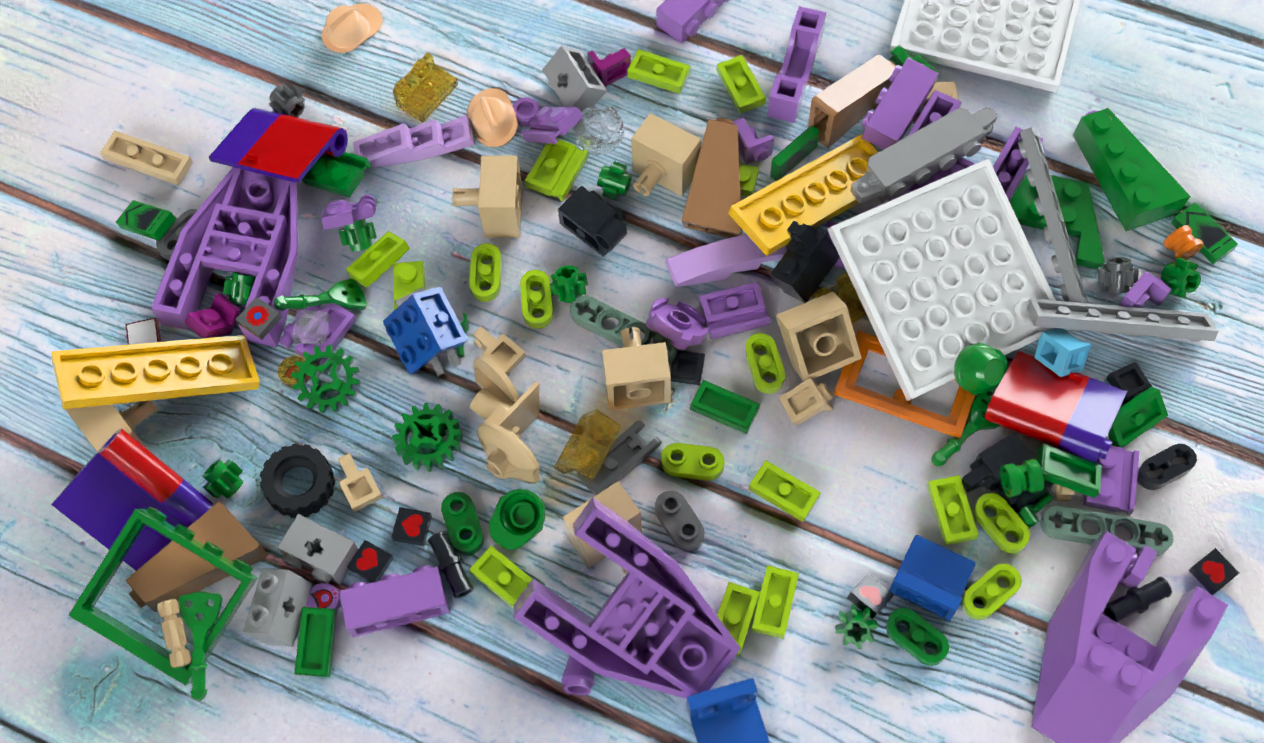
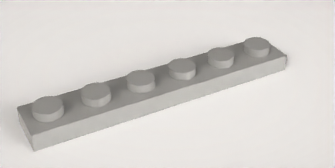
[1018,127,1088,303]
[1027,298,1219,342]

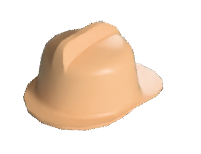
[322,3,383,53]
[468,88,518,148]

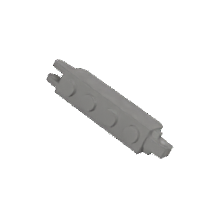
[850,107,997,204]

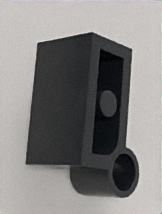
[558,185,627,257]

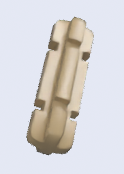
[157,599,192,667]

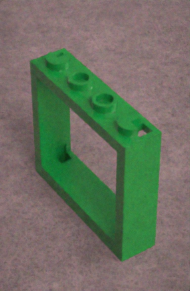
[68,507,258,686]

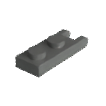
[577,420,662,496]

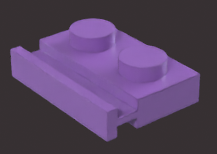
[520,106,584,144]
[699,282,770,339]
[1083,446,1139,515]

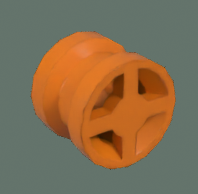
[1163,225,1204,260]

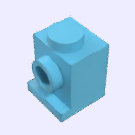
[1034,328,1092,377]

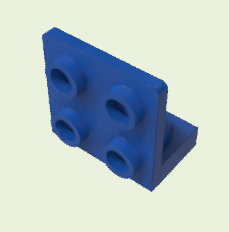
[383,286,469,374]
[889,535,976,622]
[686,678,770,743]

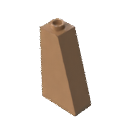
[808,54,896,149]
[682,118,742,238]
[125,501,268,612]

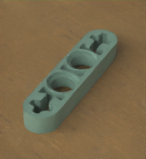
[570,295,677,364]
[1040,506,1174,556]

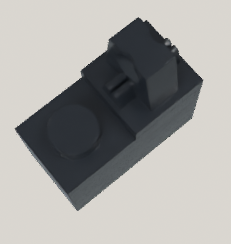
[770,221,840,303]
[962,432,1054,514]

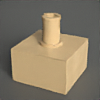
[631,113,701,196]
[452,156,523,238]
[776,292,862,382]
[602,327,671,410]
[66,400,159,452]
[563,481,642,574]

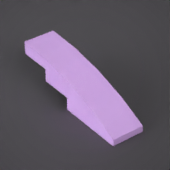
[353,115,475,168]
[665,234,788,287]

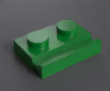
[302,152,371,198]

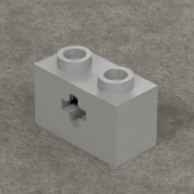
[542,46,607,115]
[277,514,358,585]
[243,568,312,647]

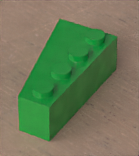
[1073,108,1190,231]

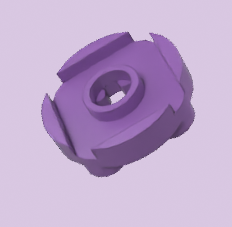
[646,298,709,350]

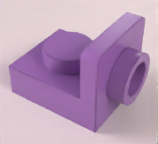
[733,117,774,164]
[1118,271,1171,308]
[1119,545,1157,589]

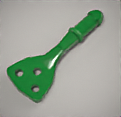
[273,279,367,311]
[931,393,1000,466]
[178,591,223,702]

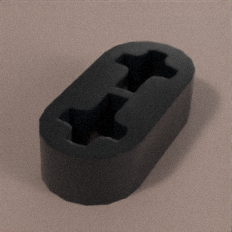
[1137,444,1197,490]

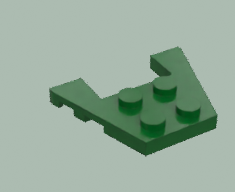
[1009,175,1105,270]

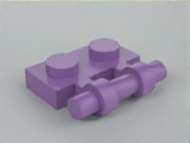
[321,194,377,230]
[279,303,357,366]

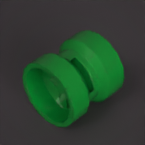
[1000,459,1044,497]

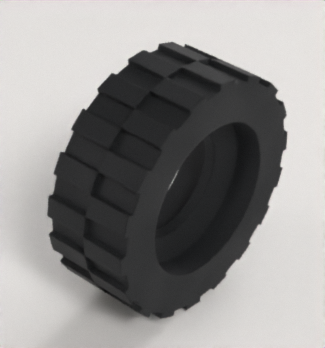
[260,444,335,518]

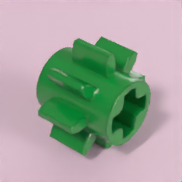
[597,161,632,200]
[339,219,377,252]
[1161,257,1201,298]
[549,265,588,303]
[223,271,256,305]
[202,459,243,499]
[835,604,878,649]

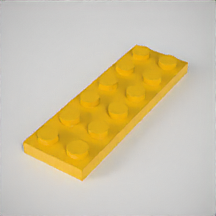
[728,134,878,256]
[51,335,260,409]

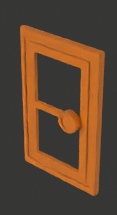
[833,330,975,439]

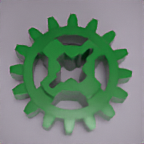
[291,345,361,413]
[392,403,463,472]

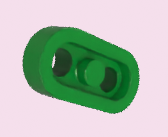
[441,492,484,555]
[886,608,949,666]

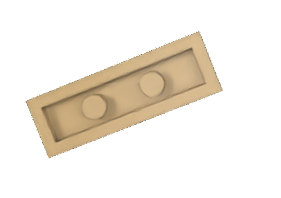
[100,130,193,186]

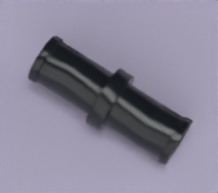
[428,531,474,599]
[1103,576,1172,623]

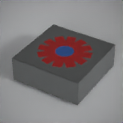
[236,297,282,340]

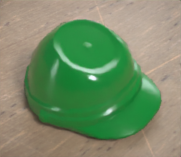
[954,342,1008,395]
[489,489,545,550]

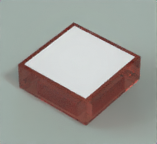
[125,317,161,345]

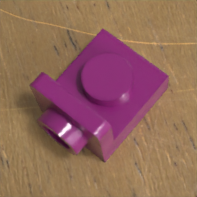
[587,48,631,87]
[184,293,240,338]

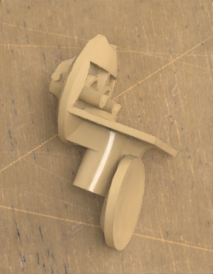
[470,355,540,484]

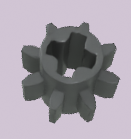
[269,84,306,117]
[1098,257,1139,294]

